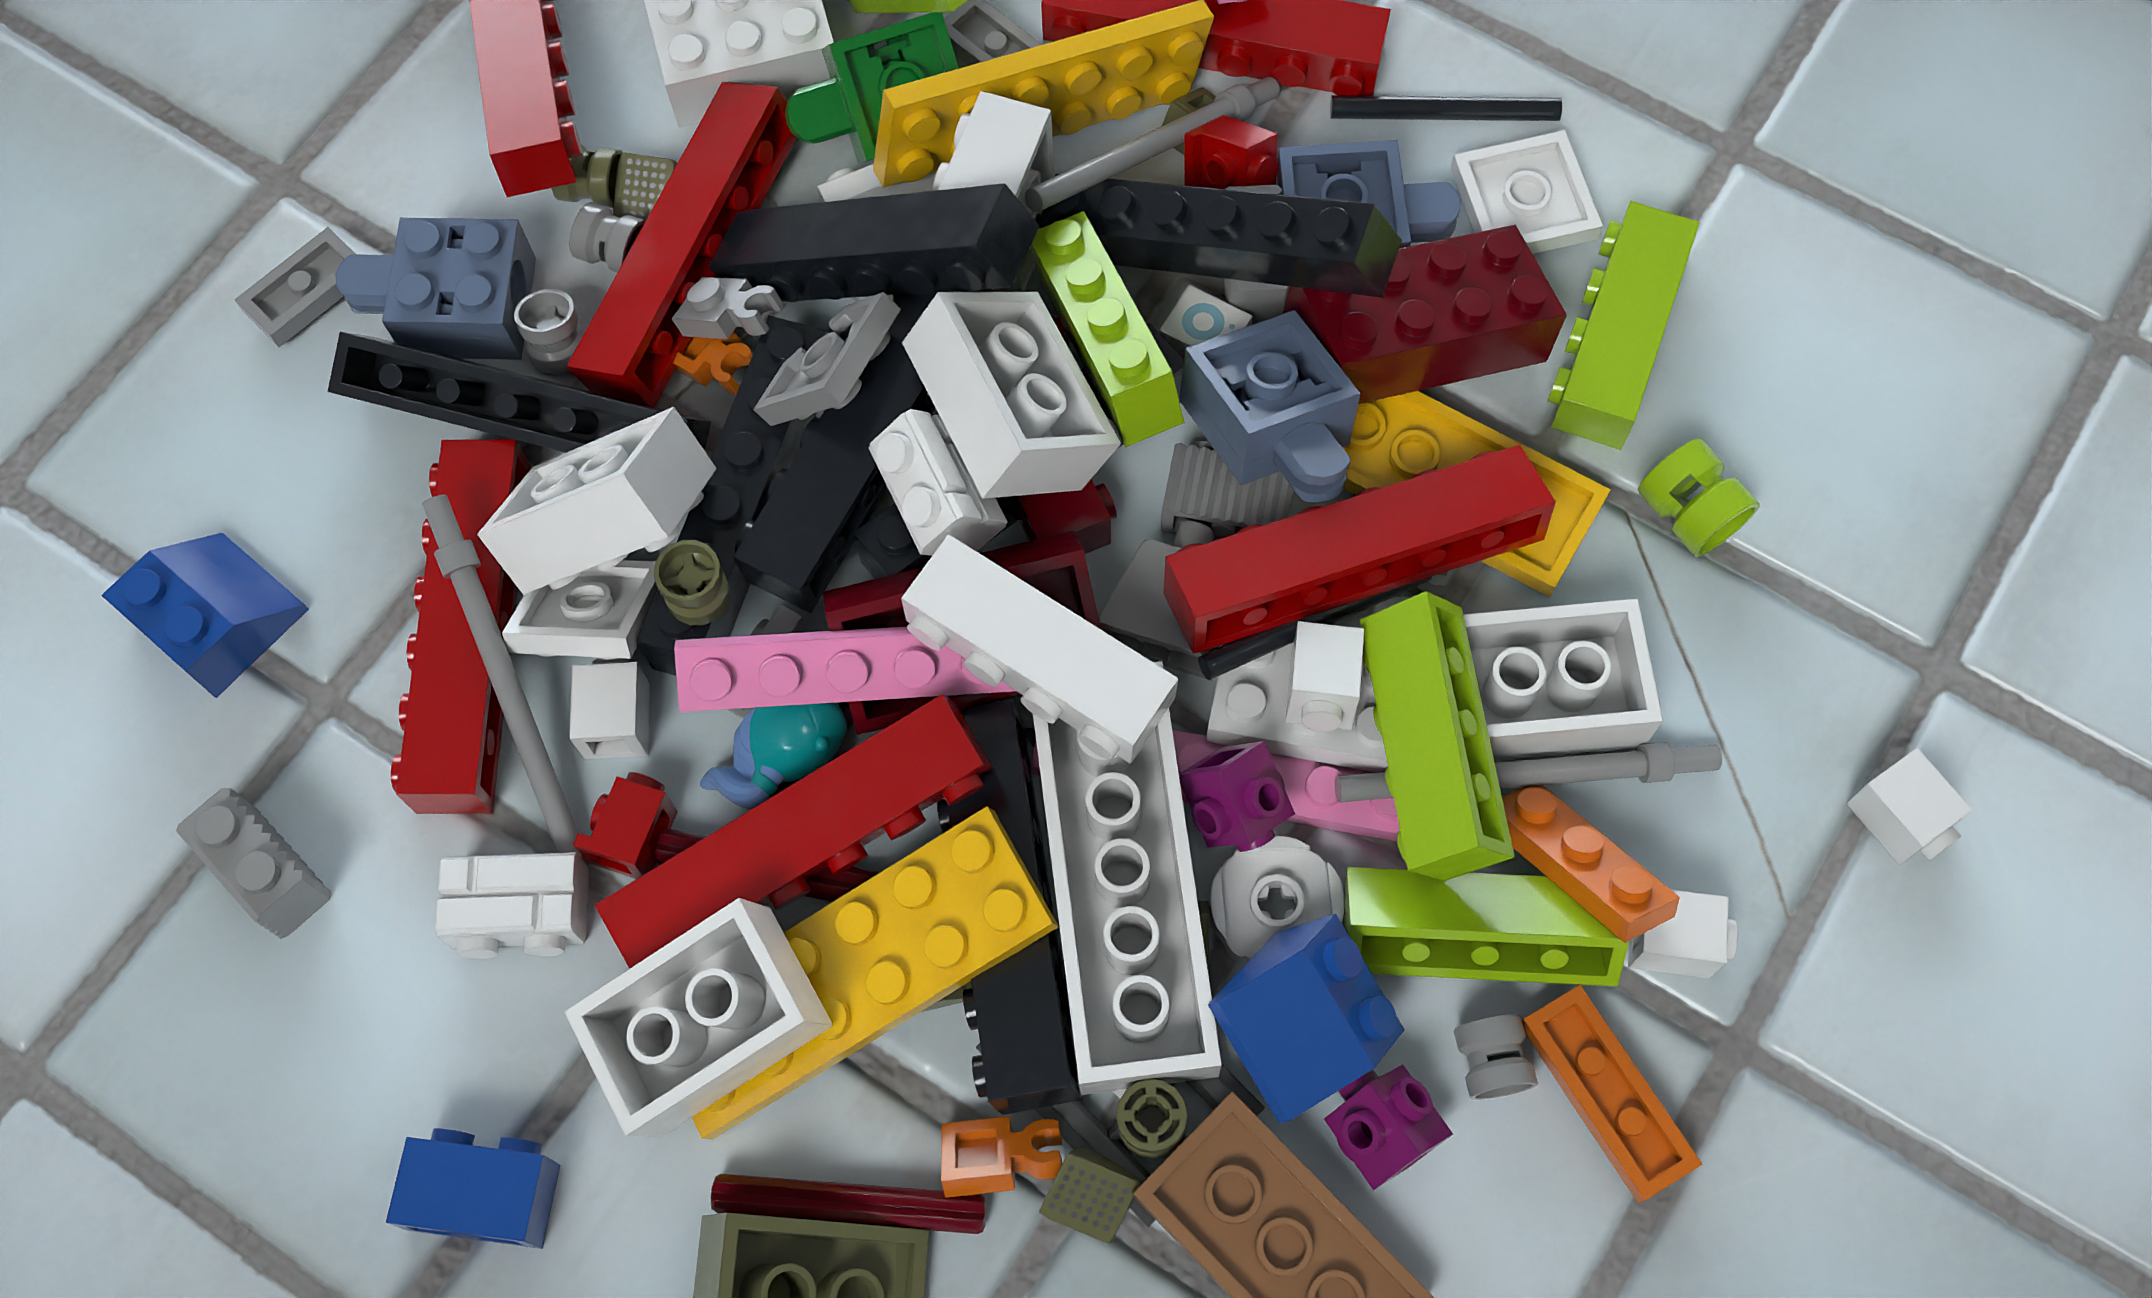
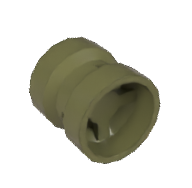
[551,144,623,208]
[654,540,731,625]
[1116,1079,1188,1159]

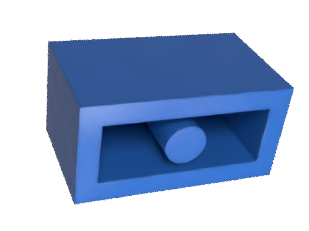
[386,1128,561,1249]

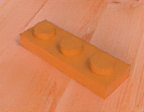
[1502,785,1680,943]
[1522,985,1703,1204]

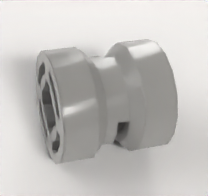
[569,202,645,273]
[514,289,584,374]
[1454,1014,1538,1100]

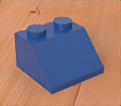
[101,533,309,698]
[1208,913,1405,1124]

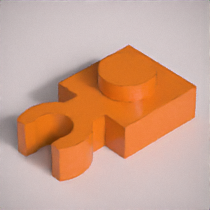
[673,332,753,395]
[941,1116,1062,1198]

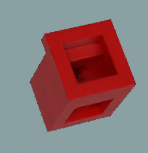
[1184,115,1278,189]
[573,772,678,879]

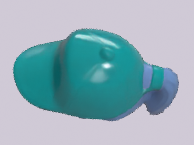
[700,703,847,809]

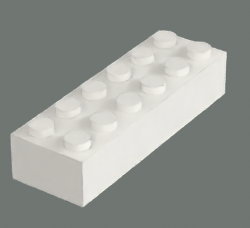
[1033,661,1222,1095]

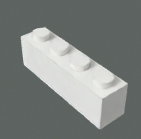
[901,534,1179,764]

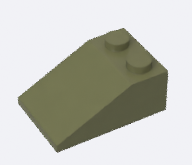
[693,1213,929,1298]

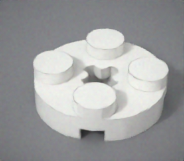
[1209,836,1345,964]

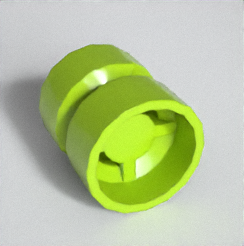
[1637,438,1760,558]

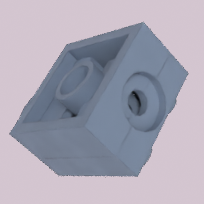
[1276,140,1461,248]
[335,217,536,360]
[1180,310,1360,503]

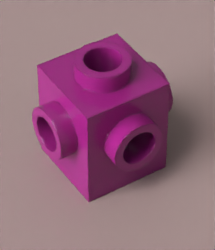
[1179,741,1295,852]
[1324,1064,1453,1190]

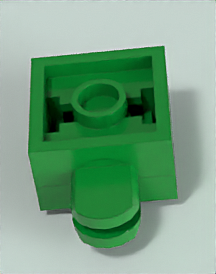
[785,12,959,163]

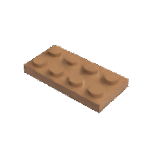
[1131,1091,1434,1298]

